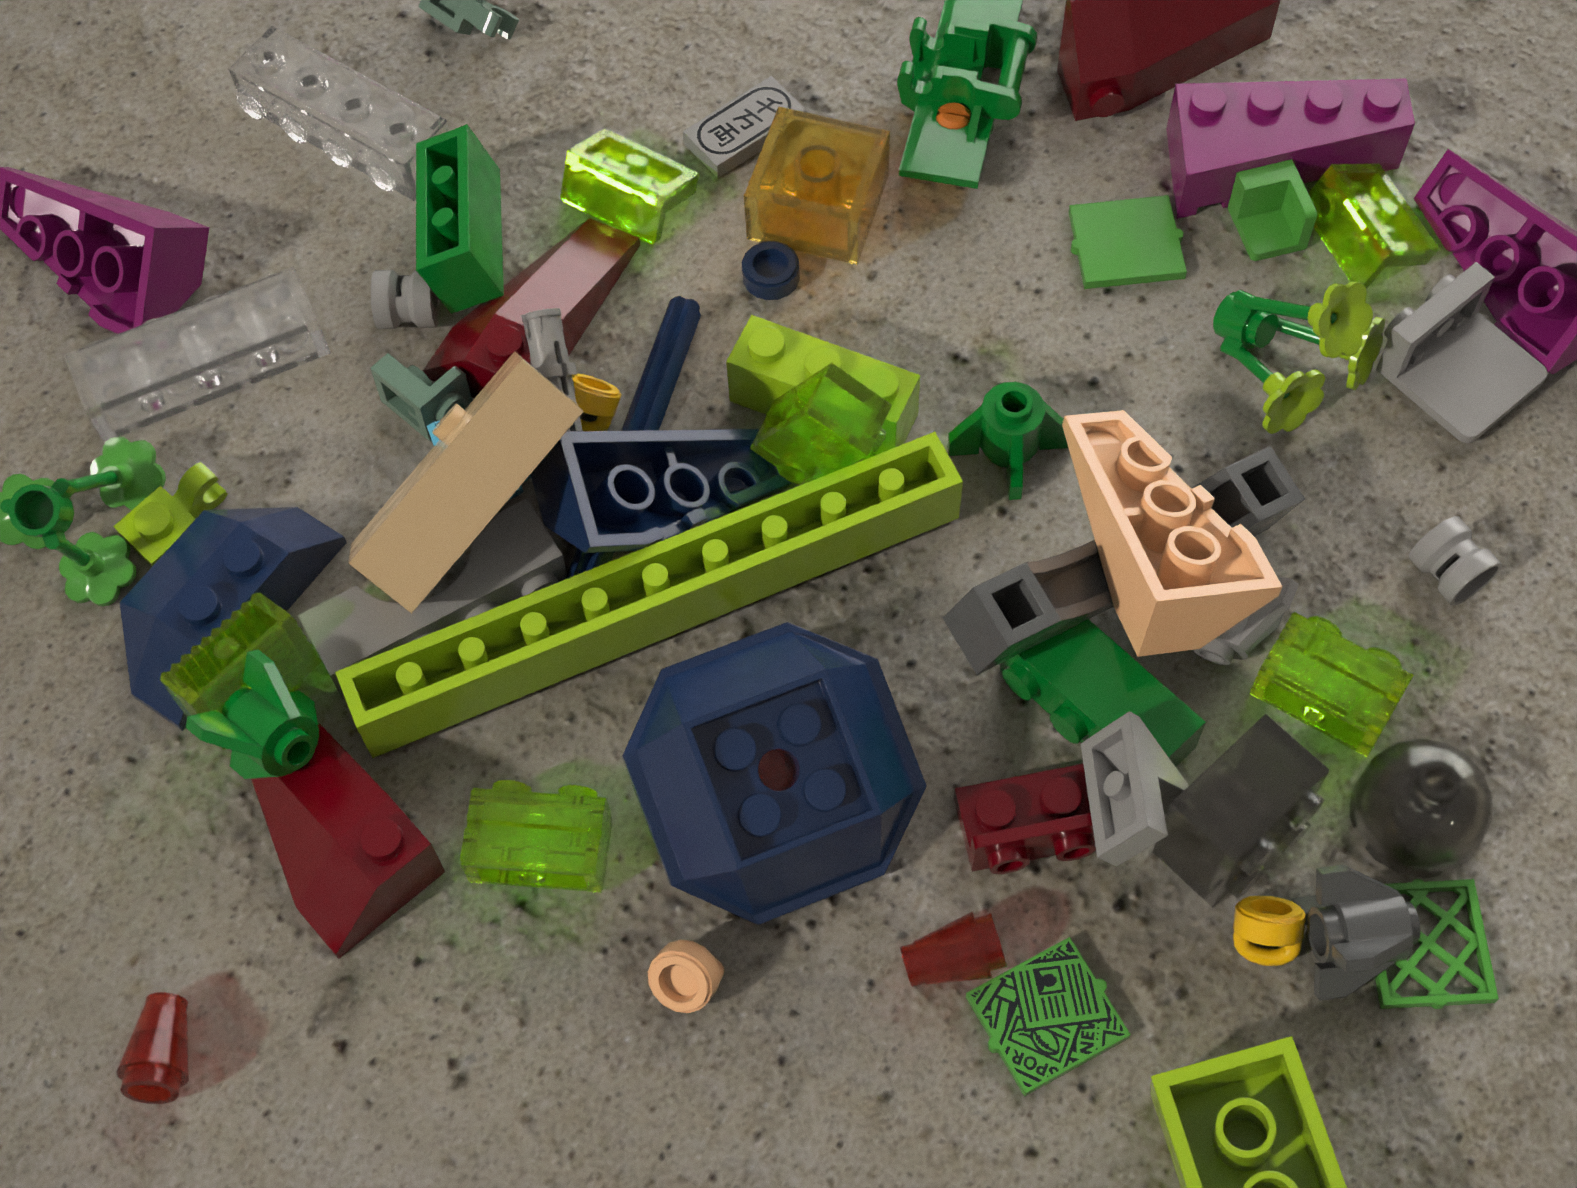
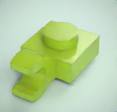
[113,462,228,566]

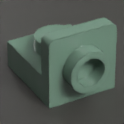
[370,353,472,441]

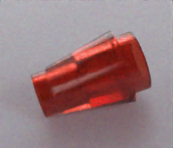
[900,911,1007,987]
[116,992,189,1104]

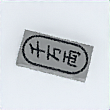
[683,76,806,178]

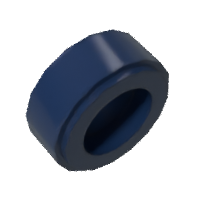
[742,241,800,300]

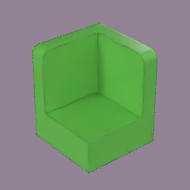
[1227,159,1317,261]

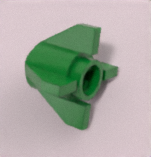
[947,382,1068,500]
[186,650,319,779]

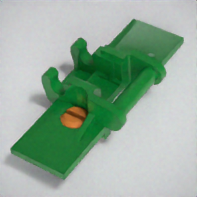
[897,0,1038,189]

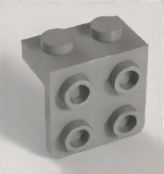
[1376,262,1547,443]

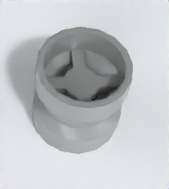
[371,270,441,329]
[1408,516,1502,606]

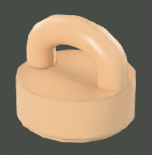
[648,939,725,1013]

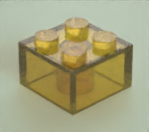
[744,106,890,265]

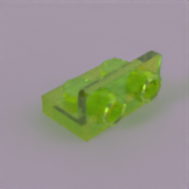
[560,128,700,245]
[1308,164,1440,289]

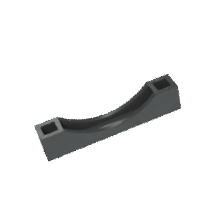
[943,446,1305,675]

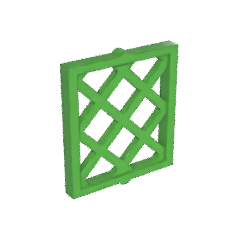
[1375,879,1499,1009]

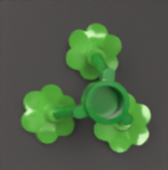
[0,436,166,607]

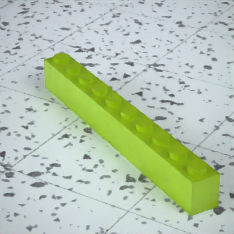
[335,432,963,758]

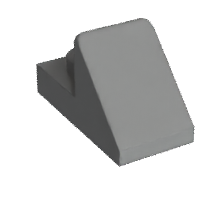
[1081,711,1193,867]

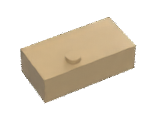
[349,351,583,614]

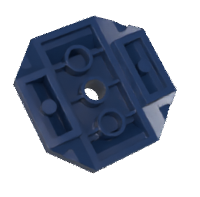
[622,622,927,925]

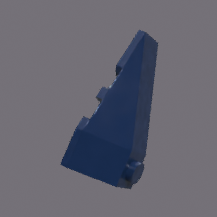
[530,428,793,553]

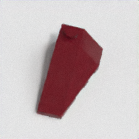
[1057,0,1280,121]
[423,218,641,398]
[251,722,445,959]

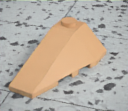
[1062,410,1282,657]

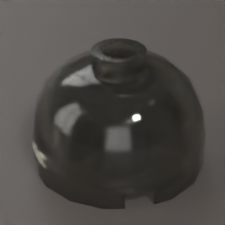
[1349,738,1493,878]

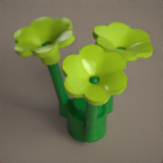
[1213,281,1385,434]

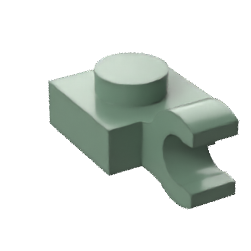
[418,0,519,40]

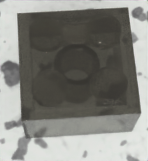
[1153,714,1329,908]

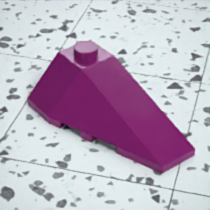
[1413,149,1577,374]
[0,167,210,343]

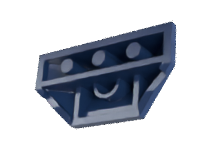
[119,507,347,731]

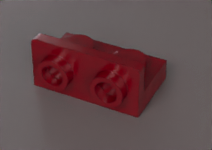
[954,763,1096,874]

